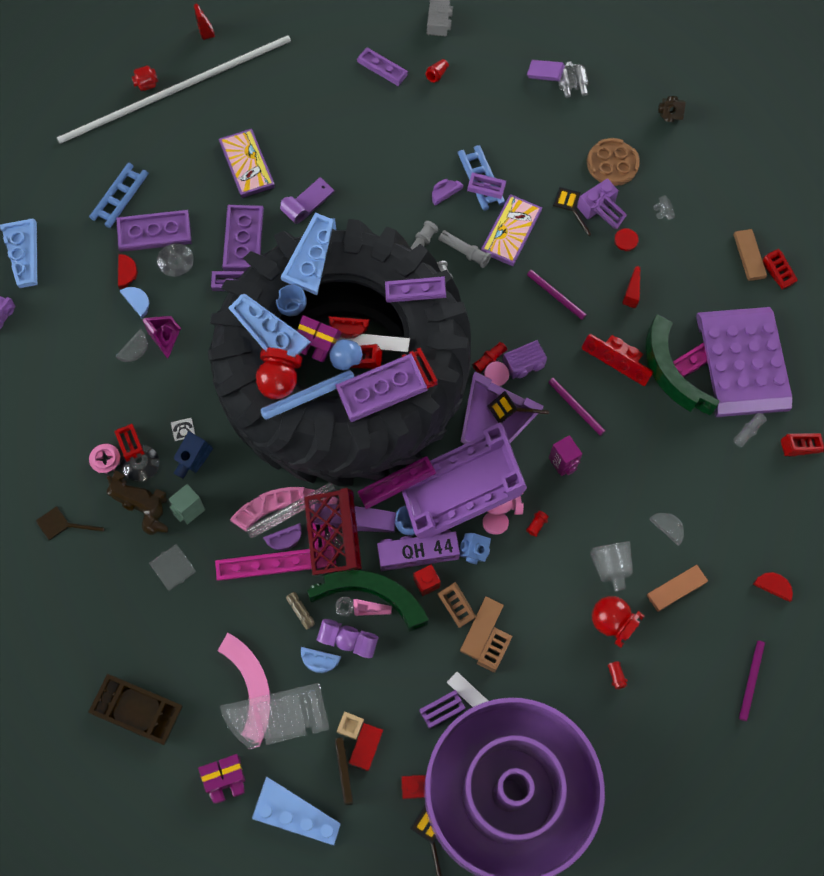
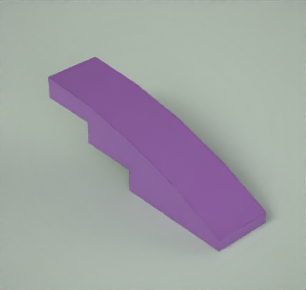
[313,503,396,532]

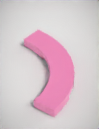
[230,487,339,532]
[218,633,271,745]

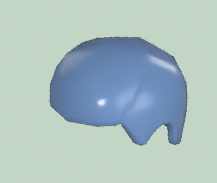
[276,284,307,316]
[329,339,362,370]
[395,506,415,536]

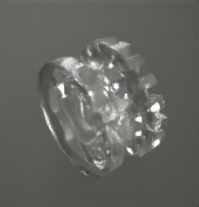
[335,596,354,616]

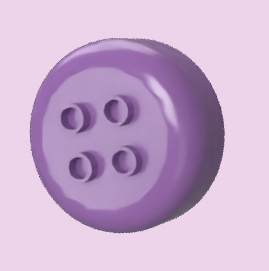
[424,698,605,876]

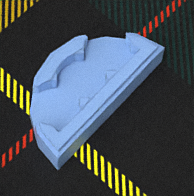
[120,287,149,318]
[301,647,341,673]

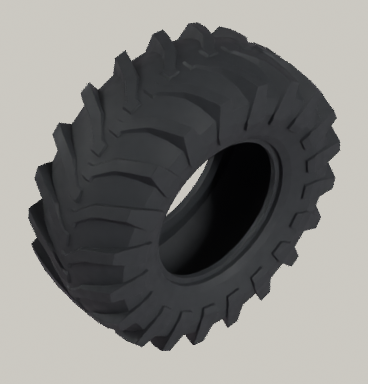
[208,219,471,486]

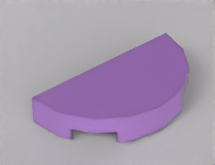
[432,179,463,206]
[263,523,302,551]

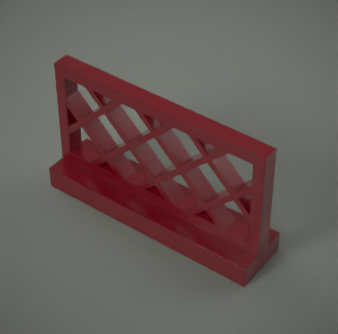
[304,488,362,576]

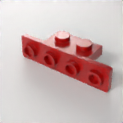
[581,334,653,386]

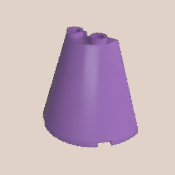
[461,372,544,444]

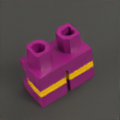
[297,315,342,362]
[198,754,245,804]

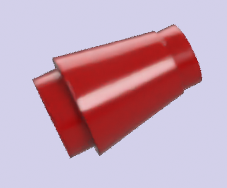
[426,59,449,83]

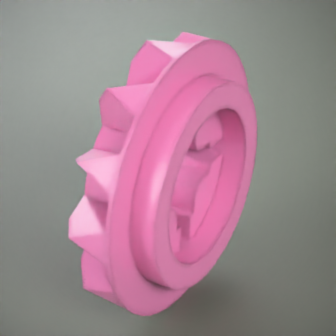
[89,444,121,474]

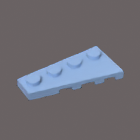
[281,212,333,295]
[0,218,37,288]
[229,294,311,357]
[252,776,341,845]

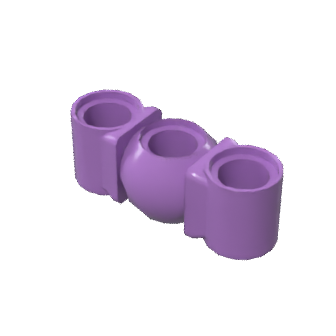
[317,619,378,658]

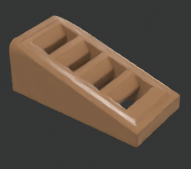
[438,582,476,628]
[477,627,513,673]

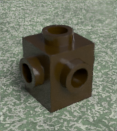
[658,96,686,122]

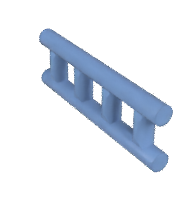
[458,145,506,211]
[89,163,149,228]

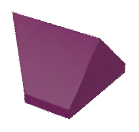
[143,316,181,359]

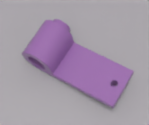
[280,177,335,224]

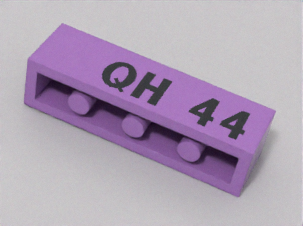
[377,530,460,571]

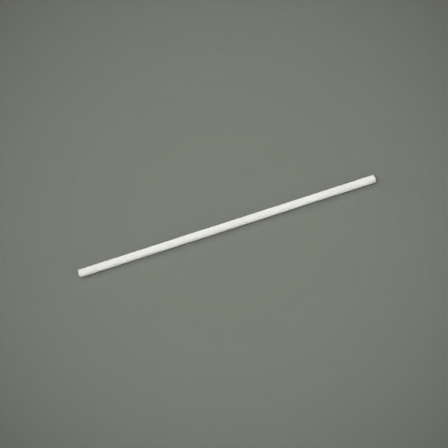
[57,35,291,144]

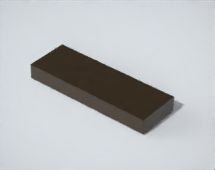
[335,737,353,805]

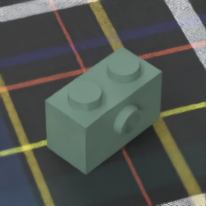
[169,484,205,525]

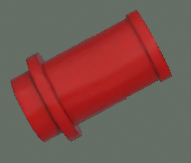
[526,511,548,537]
[607,661,628,689]

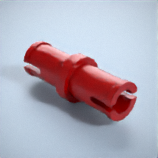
[472,341,508,373]

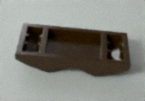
[88,674,183,746]

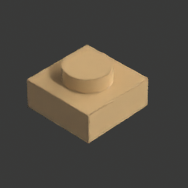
[337,711,364,740]

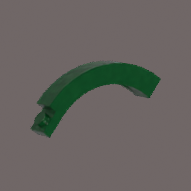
[645,314,719,416]
[307,570,428,632]

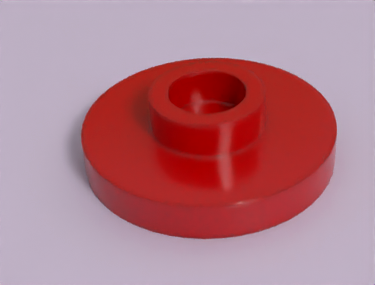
[614,228,639,251]

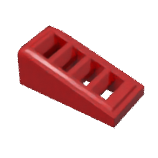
[194,4,215,40]
[762,248,798,290]
[622,266,640,308]
[350,344,382,369]
[781,433,824,456]

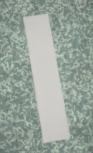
[336,334,410,352]
[447,672,488,707]

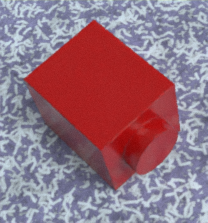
[413,564,441,596]

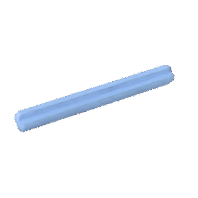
[261,370,354,420]

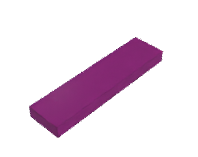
[357,456,436,509]

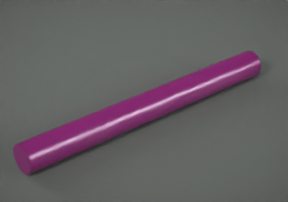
[527,270,587,320]
[548,378,605,436]
[739,641,765,721]

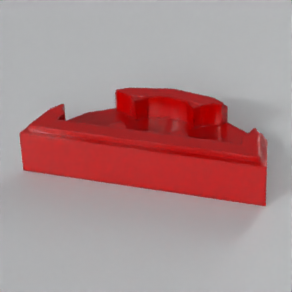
[118,254,138,289]
[329,316,369,339]
[752,572,793,602]

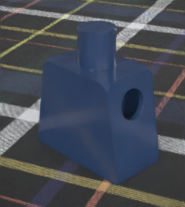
[174,431,213,479]

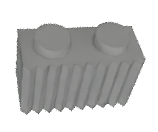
[427,0,453,36]

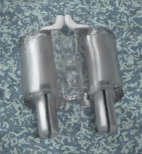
[558,62,589,98]

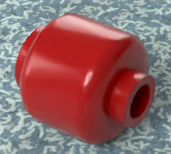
[132,66,158,91]

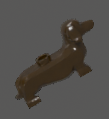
[107,470,168,535]

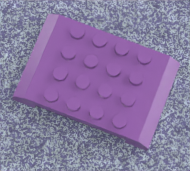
[696,307,792,417]
[402,422,527,538]

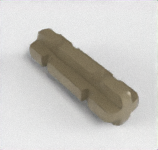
[286,592,315,629]

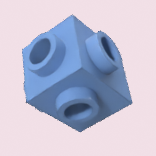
[460,533,491,564]

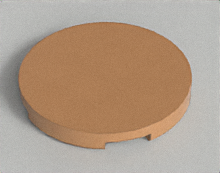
[587,138,640,186]

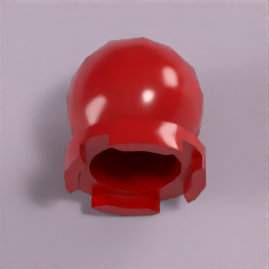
[256,347,302,399]
[592,596,645,648]

